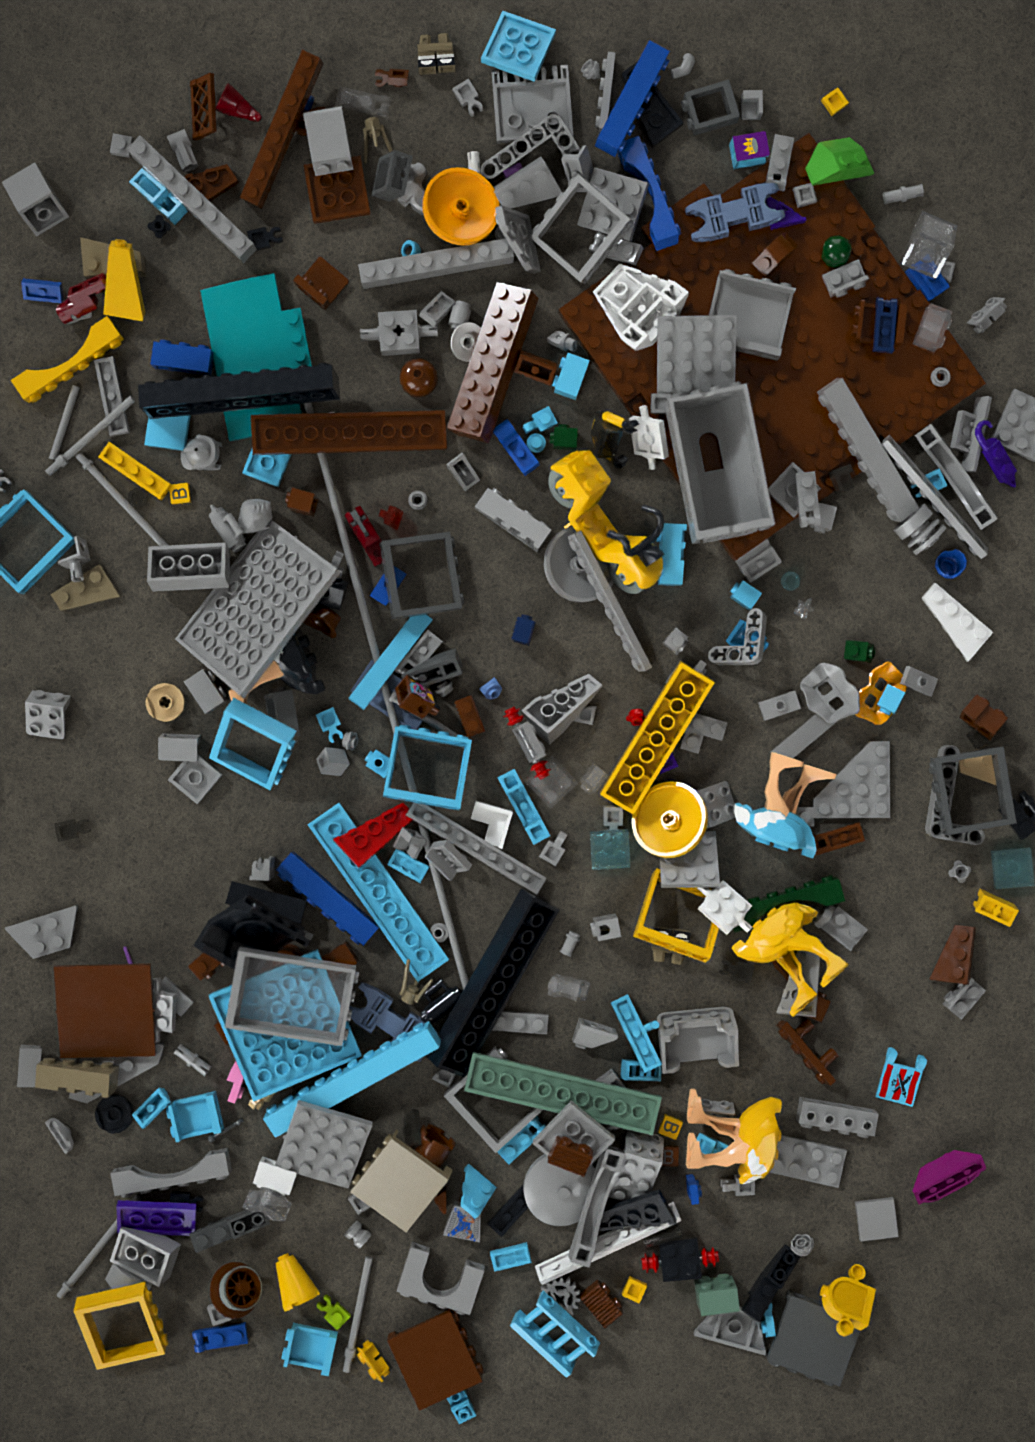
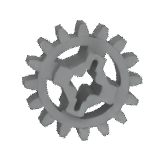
[539,1276,580,1315]

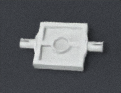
[629,405,669,470]
[697,880,752,935]

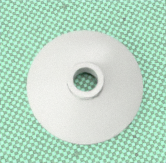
[451,322,481,362]

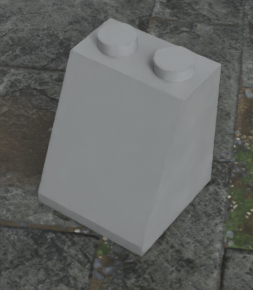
[303,106,353,176]
[2,162,69,237]

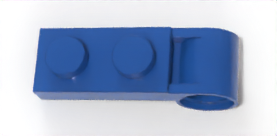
[493,419,540,476]

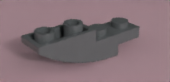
[189,1205,270,1253]

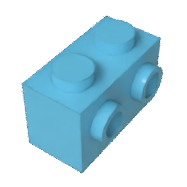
[552,353,590,400]

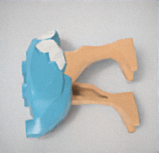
[734,752,836,858]

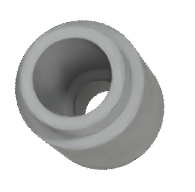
[448,301,471,330]

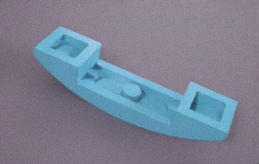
[497,769,550,845]

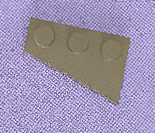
[51,564,121,611]

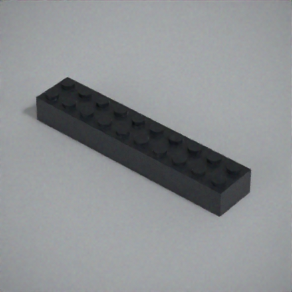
[138,363,341,419]
[426,888,560,1078]

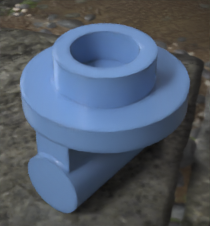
[479,677,502,699]

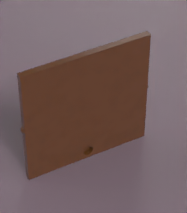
[54,964,156,1058]

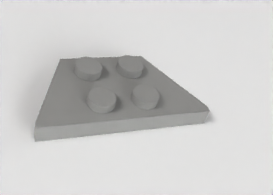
[5,905,78,959]
[694,1306,766,1355]

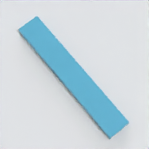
[348,615,433,710]

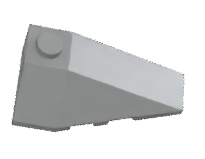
[521,674,603,745]

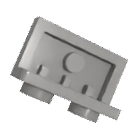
[425,840,472,881]

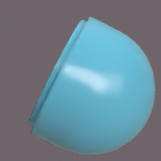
[401,240,421,256]

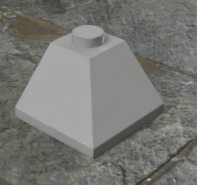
[572,1017,618,1049]

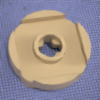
[145,683,185,722]

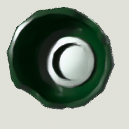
[821,235,852,268]

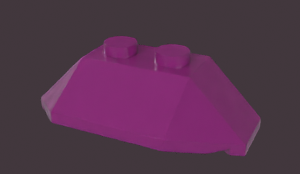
[912,1150,987,1204]

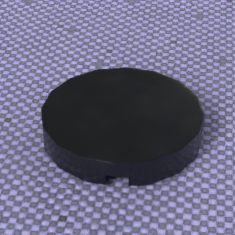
[95,1094,134,1134]

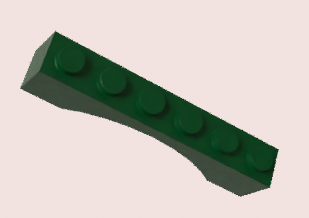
[732,875,845,933]

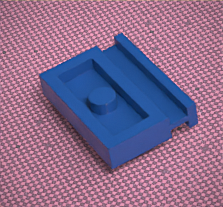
[905,256,950,302]

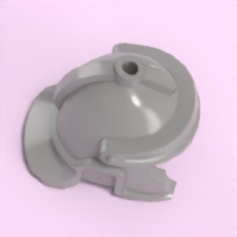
[180,434,222,471]

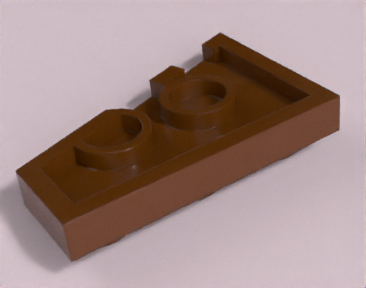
[930,925,976,985]

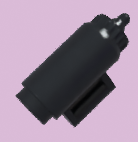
[420,979,462,1024]

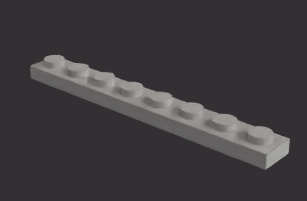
[882,435,989,559]
[568,531,652,672]
[405,803,546,895]

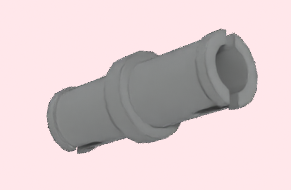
[883,184,924,205]
[174,1044,212,1076]

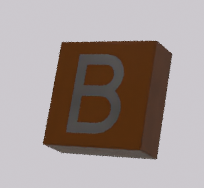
[662,1146,679,1167]

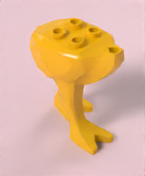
[732,903,848,1017]

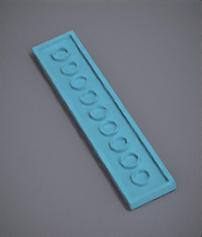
[307,802,449,982]

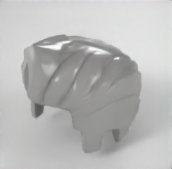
[238,499,272,533]

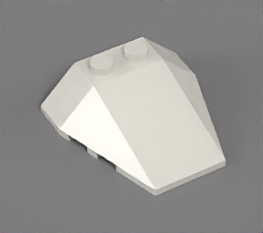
[593,264,689,351]

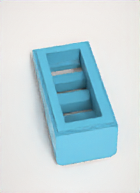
[620,1059,662,1081]

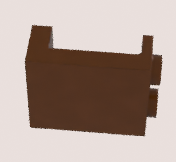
[851,300,908,348]

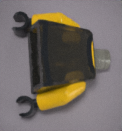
[591,411,639,469]

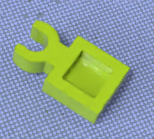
[316,1294,351,1330]

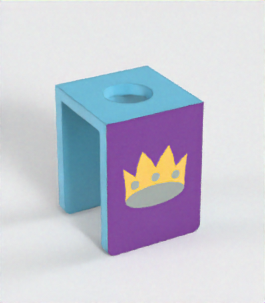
[729,131,770,170]

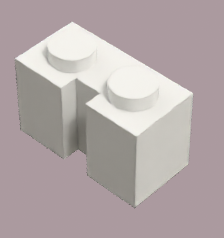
[253,1156,297,1196]

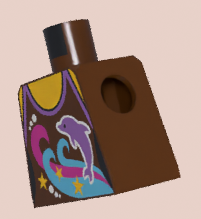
[395,675,440,718]

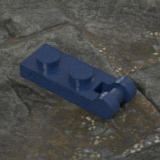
[872,297,897,354]

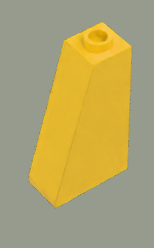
[103,239,145,322]

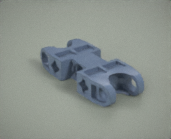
[685,183,785,242]
[349,982,438,1062]

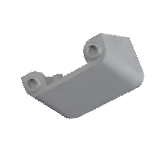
[657,1007,739,1074]

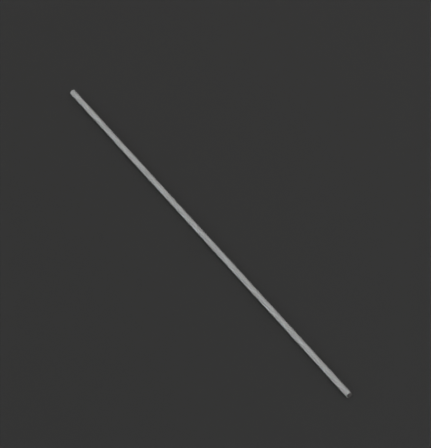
[304,403,469,990]

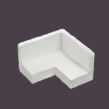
[471,800,513,849]

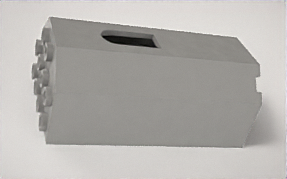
[665,382,775,544]

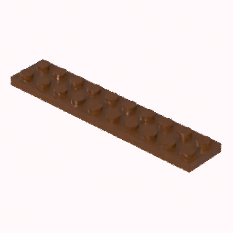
[251,410,447,455]

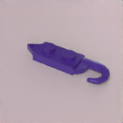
[975,420,1017,487]

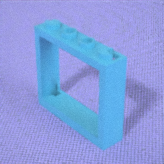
[0,489,75,594]
[209,698,297,790]
[383,725,472,810]

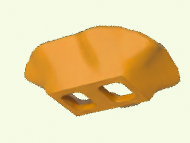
[856,661,907,725]

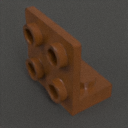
[293,257,349,311]

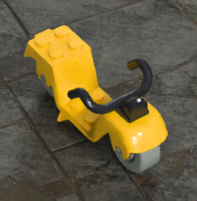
[548,450,664,594]

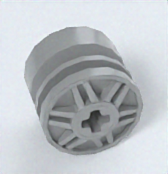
[893,504,946,555]

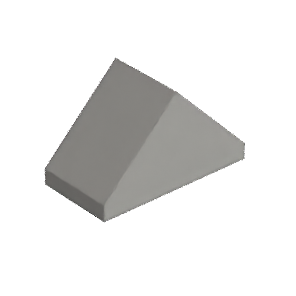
[447,453,480,491]

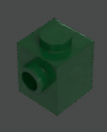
[550,424,578,451]

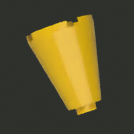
[275,1253,320,1312]

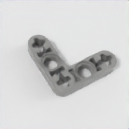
[708,608,767,665]

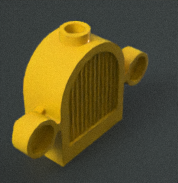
[820,1264,876,1337]

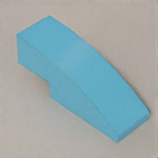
[129,168,188,225]

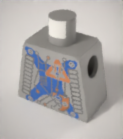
[444,1201,481,1242]

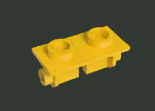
[356,1340,390,1382]

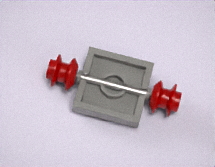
[503,706,552,780]

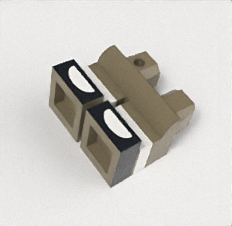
[417,33,455,75]
[651,925,691,965]

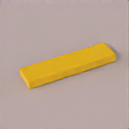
[98,442,172,501]

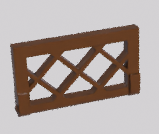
[190,73,217,141]

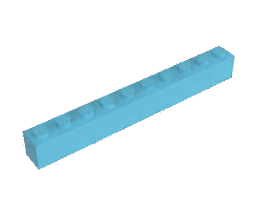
[263,1021,441,1138]

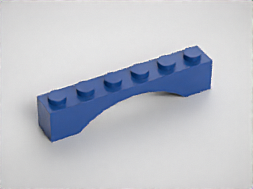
[617,136,681,251]

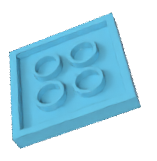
[481,11,556,82]

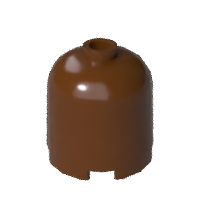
[410,1124,455,1168]

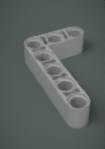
[481,114,581,179]
[925,745,985,845]

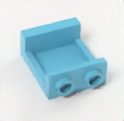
[166,1091,224,1143]
[281,1323,338,1376]

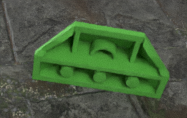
[805,137,874,186]

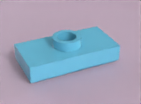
[387,849,430,883]
[490,1242,532,1272]

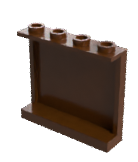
[387,1308,484,1411]

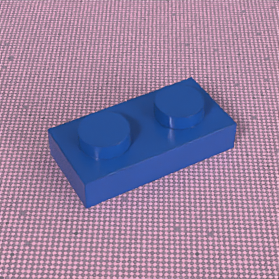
[21,278,64,303]
[685,1174,702,1205]

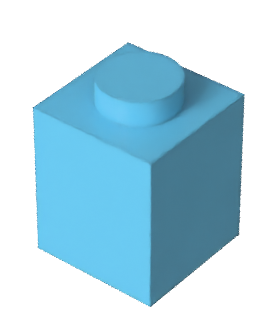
[730,581,762,610]
[877,684,906,716]

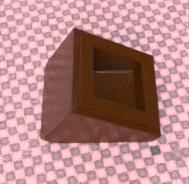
[433,1186,447,1214]

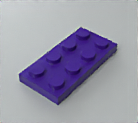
[117,1200,196,1236]

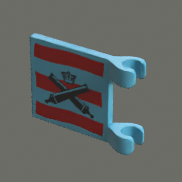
[875,1047,927,1107]

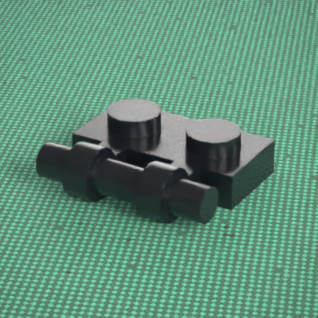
[998,790,1035,840]

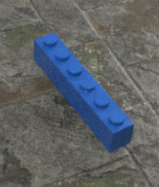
[595,40,670,157]
[276,851,379,946]

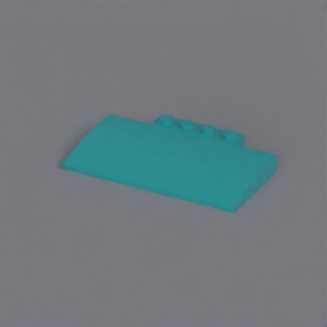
[200,273,312,441]

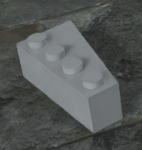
[475,488,552,553]

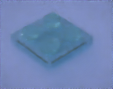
[590,829,630,870]
[991,847,1035,889]

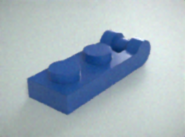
[192,1322,249,1353]

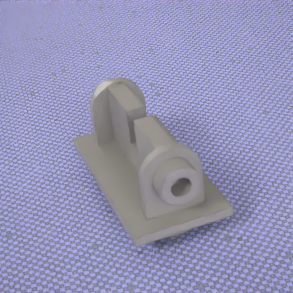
[967,297,1007,334]
[701,1099,735,1118]

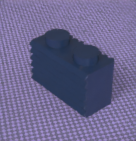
[511,614,536,646]

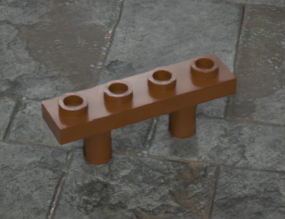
[776,1019,839,1086]

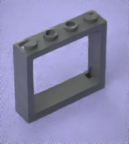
[379,532,464,619]
[929,746,1017,835]

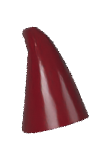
[216,82,262,122]

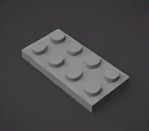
[770,1134,847,1188]

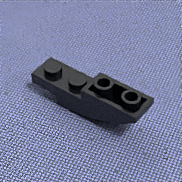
[741,1244,801,1322]

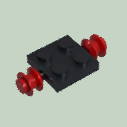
[641,1238,719,1282]

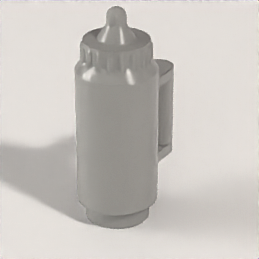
[209,505,247,553]

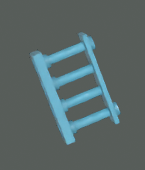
[510,1290,600,1378]

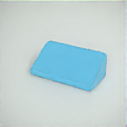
[132,1088,171,1129]

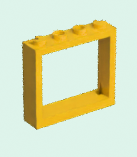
[633,868,719,963]
[74,1282,169,1370]

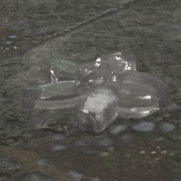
[794,598,815,620]

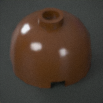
[399,358,438,398]

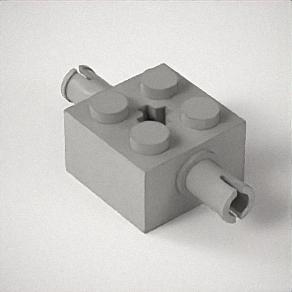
[360,310,438,356]

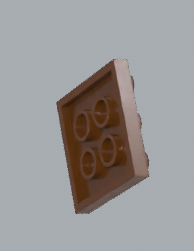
[304,156,371,224]

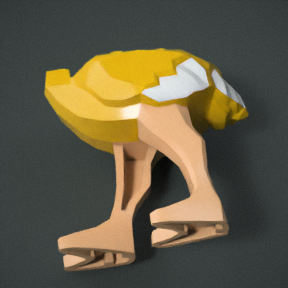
[686,1089,782,1184]

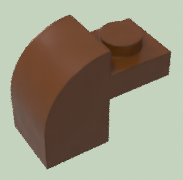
[752,232,798,277]

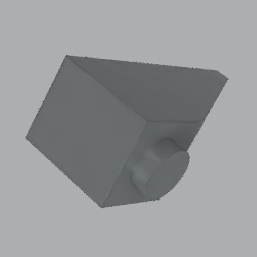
[401,648,463,687]

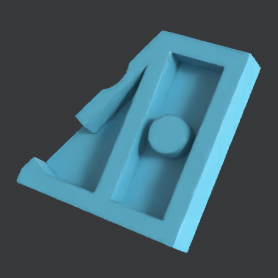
[460,1164,497,1219]

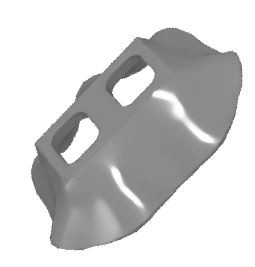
[800,663,860,724]

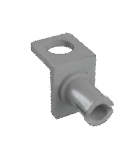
[58,536,91,582]

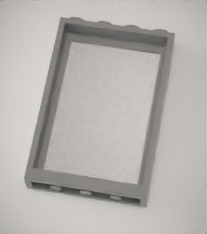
[225,947,359,1046]

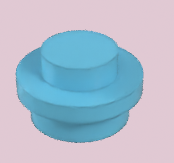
[527,433,546,453]

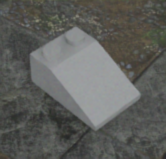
[110,1227,181,1287]

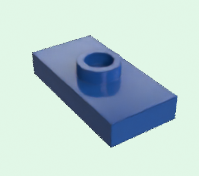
[370,566,407,606]

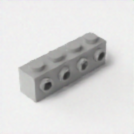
[796,1097,879,1138]

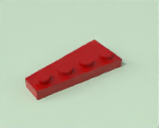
[333,803,413,868]

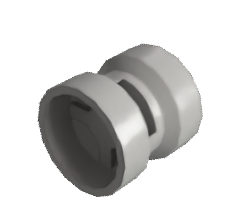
[344,1221,371,1249]

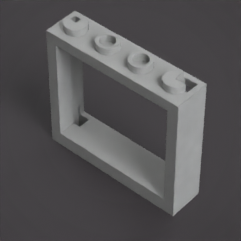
[530,174,635,284]
[444,1046,543,1153]

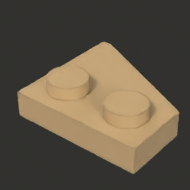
[958,755,997,786]

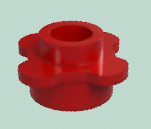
[626,709,646,726]

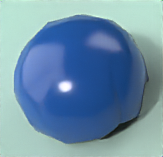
[935,549,967,579]

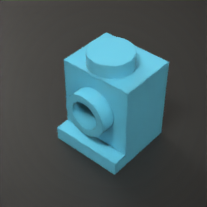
[365,749,396,778]

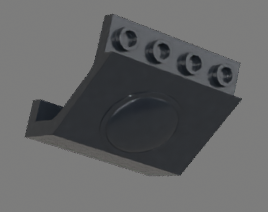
[193,895,310,977]

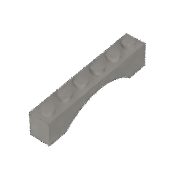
[915,423,998,530]
[568,1146,625,1268]
[111,1148,232,1197]

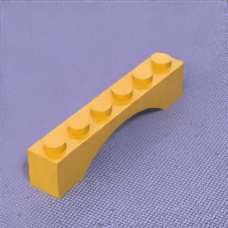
[11,316,124,403]

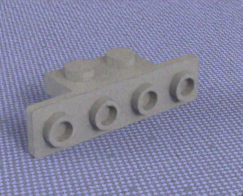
[950,396,992,472]

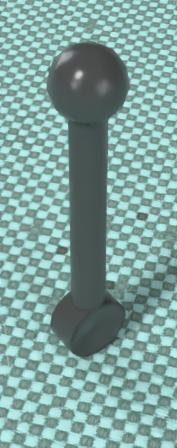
[208,1118,244,1142]

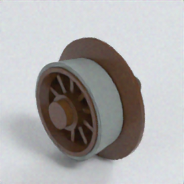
[210,1262,262,1319]

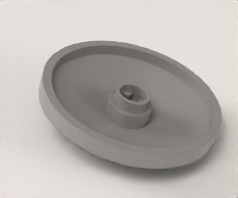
[544,526,614,603]
[523,1154,595,1226]

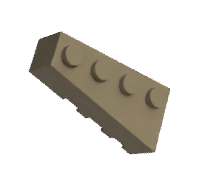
[35,1058,119,1098]

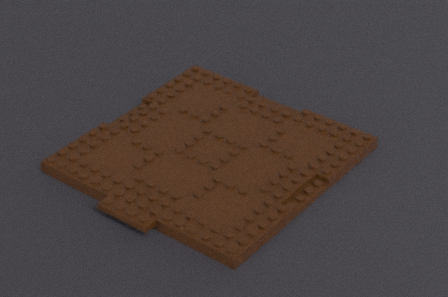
[558,133,986,562]

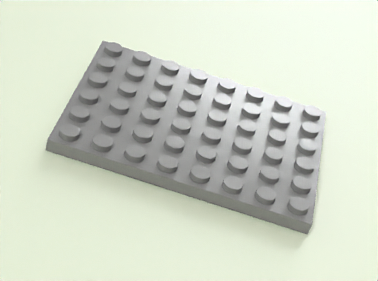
[175,520,341,698]

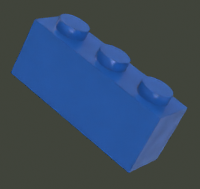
[150,340,213,375]

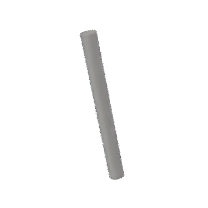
[49,385,80,461]

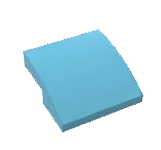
[144,415,191,451]

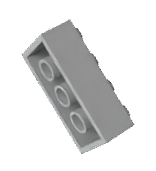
[147,543,230,592]

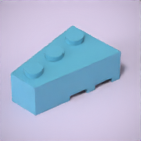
[656,523,687,586]

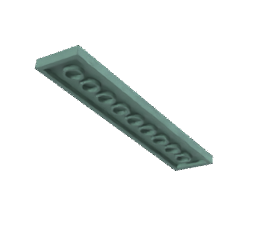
[464,1052,662,1135]

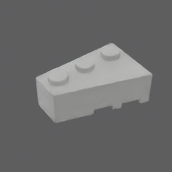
[493,157,562,209]

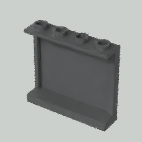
[765,1290,860,1387]

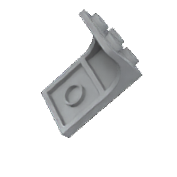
[609,1130,664,1201]

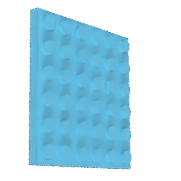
[208,949,362,1102]

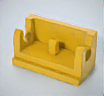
[973,889,1019,927]

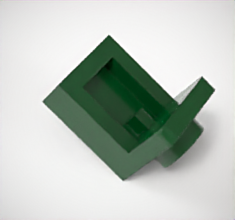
[844,640,876,663]

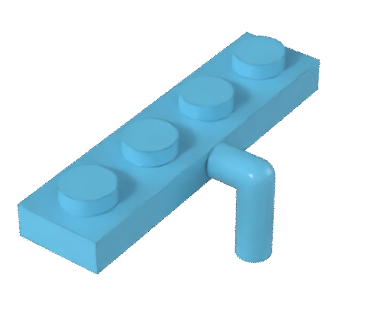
[610,994,662,1073]

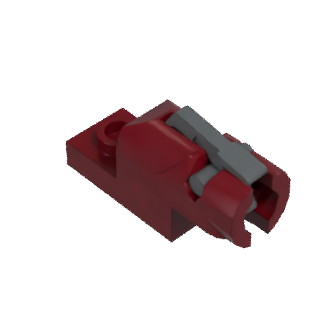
[56,273,106,324]
[344,506,382,567]

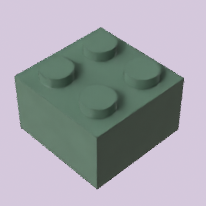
[694,1274,740,1316]

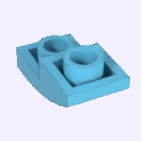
[446,1390,476,1424]

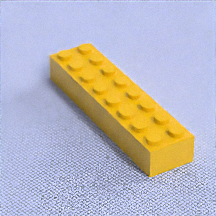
[600,661,715,814]

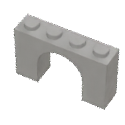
[397,1242,485,1315]

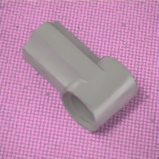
[167,129,198,172]

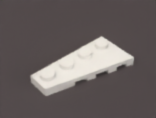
[922,583,993,662]

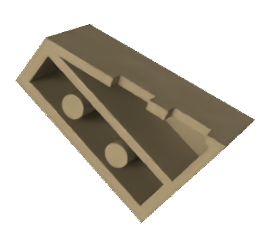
[80,237,147,280]

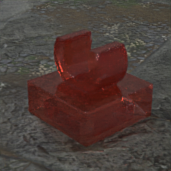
[378,505,403,530]

